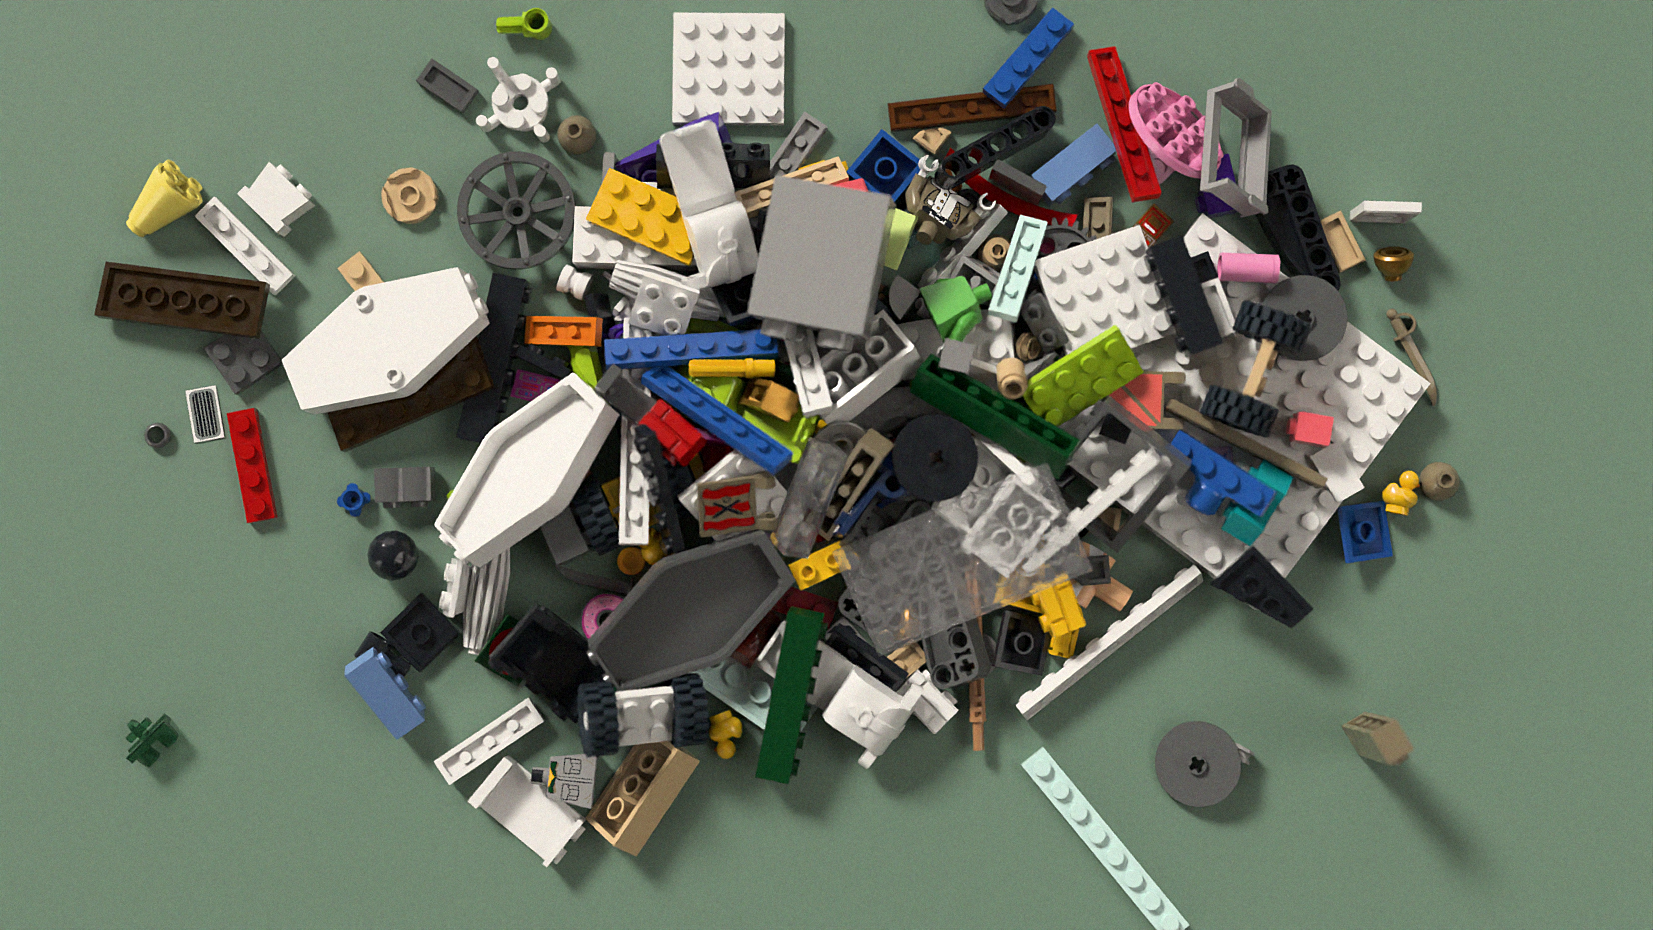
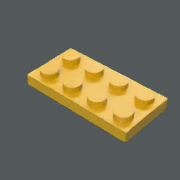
[586,168,694,266]

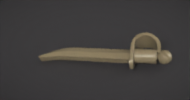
[1386,309,1437,406]

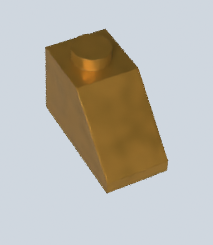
[738,378,800,422]

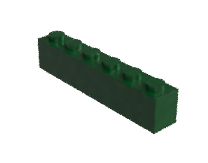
[909,353,1081,479]
[755,606,828,785]

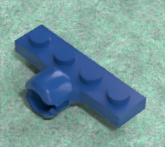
[1171,430,1278,517]

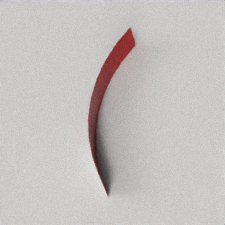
[944,147,1078,227]

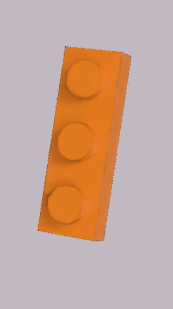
[524,316,603,347]

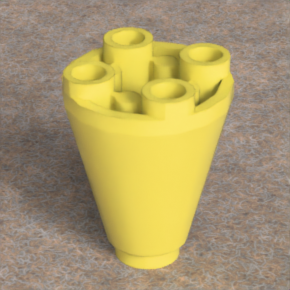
[126,159,203,237]

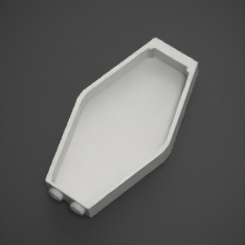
[282,267,490,415]
[434,372,619,568]

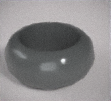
[144,422,171,448]

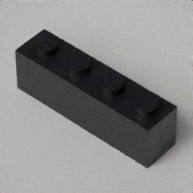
[1144,235,1223,358]

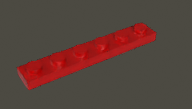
[1087,46,1162,203]

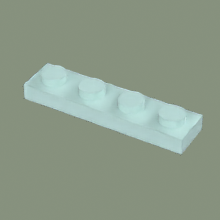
[988,215,1048,322]

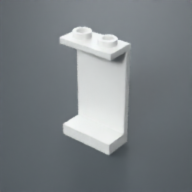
[468,755,586,867]

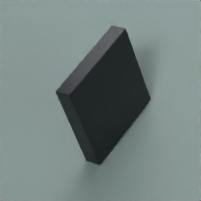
[380,593,461,673]

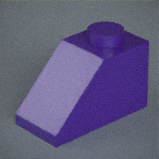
[1195,153,1238,219]

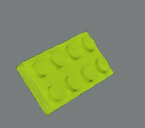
[1023,324,1144,427]

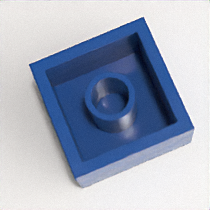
[846,129,920,204]

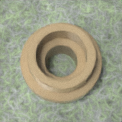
[1015,332,1041,360]

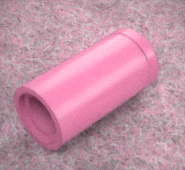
[1217,252,1280,283]

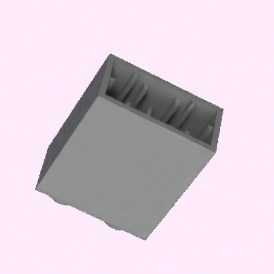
[748,175,896,352]

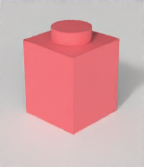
[1286,411,1334,448]

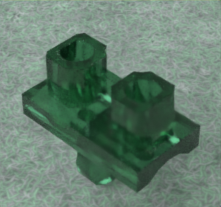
[125,713,179,768]

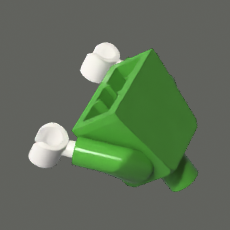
[915,276,993,358]

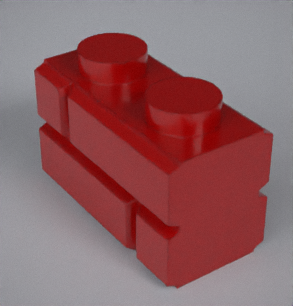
[638,399,707,467]

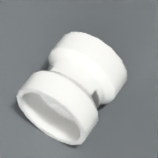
[556,265,593,301]

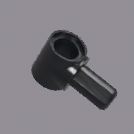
[354,631,411,677]

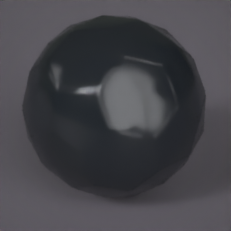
[367,530,419,581]

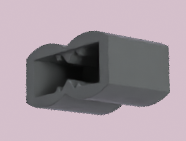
[374,467,436,508]

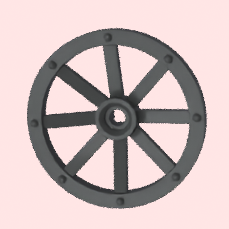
[457,151,576,270]

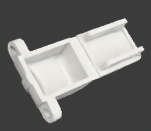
[660,120,760,290]
[756,620,924,769]

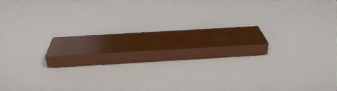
[887,84,1057,133]

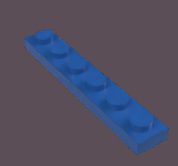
[604,329,778,370]
[641,366,793,475]

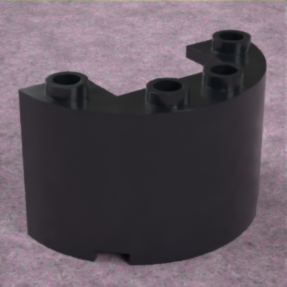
[488,602,606,724]

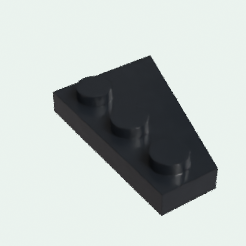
[1210,545,1314,628]

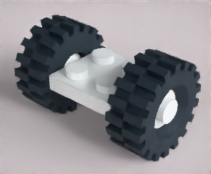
[577,673,709,758]

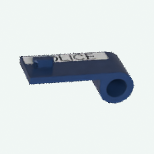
[832,469,906,538]

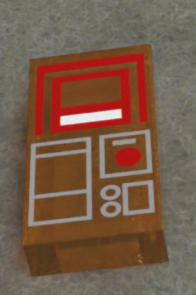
[1132,203,1175,248]

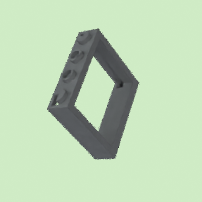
[1037,396,1192,553]

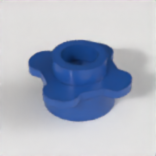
[337,483,371,517]

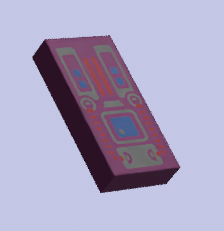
[511,369,562,402]

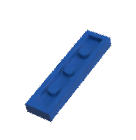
[982,7,1074,109]

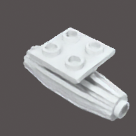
[609,260,725,336]
[439,548,510,655]

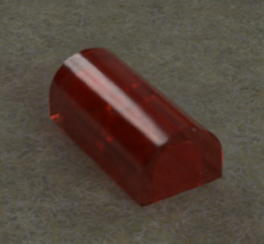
[730,610,780,669]

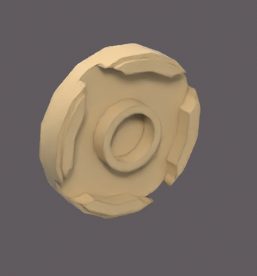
[381,167,439,224]

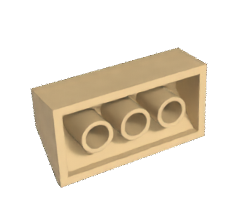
[585,741,700,857]

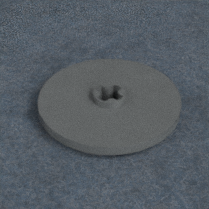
[1262,275,1348,361]
[1155,721,1242,807]

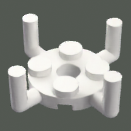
[476,57,561,143]

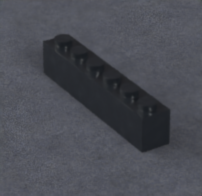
[456,273,533,444]

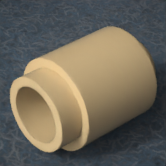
[996,358,1027,399]

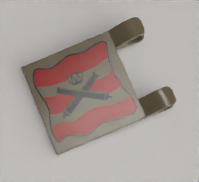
[696,471,778,537]

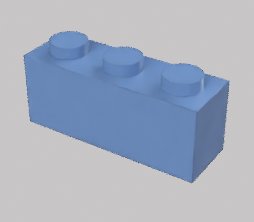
[1031,124,1116,206]
[345,647,426,740]

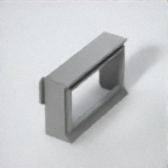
[1200,78,1272,218]

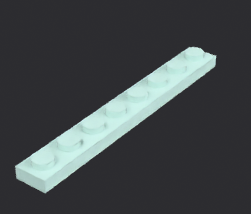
[1021,747,1189,930]

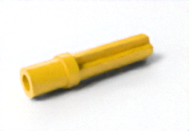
[689,358,775,378]

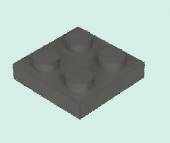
[204,330,283,395]

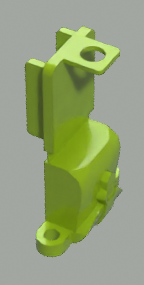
[663,365,820,464]

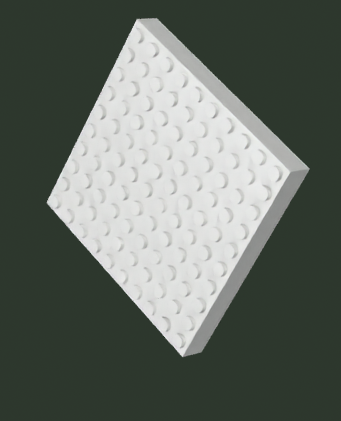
[1059,213,1431,610]

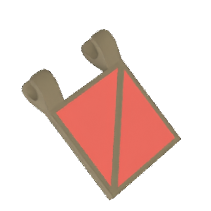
[1106,371,1186,430]

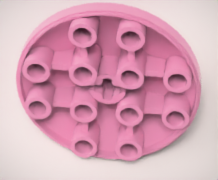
[1129,82,1224,185]

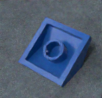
[1337,501,1393,563]

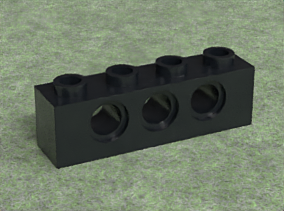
[656,142,770,189]

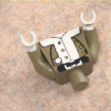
[905,155,996,245]

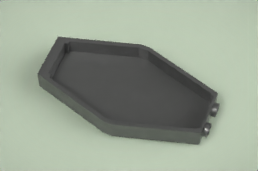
[587,529,796,692]

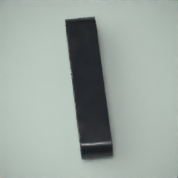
[934,106,1056,190]

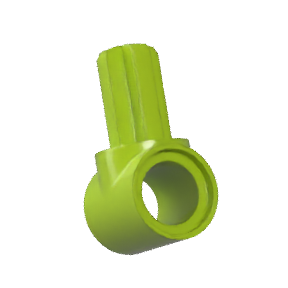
[496,8,552,40]

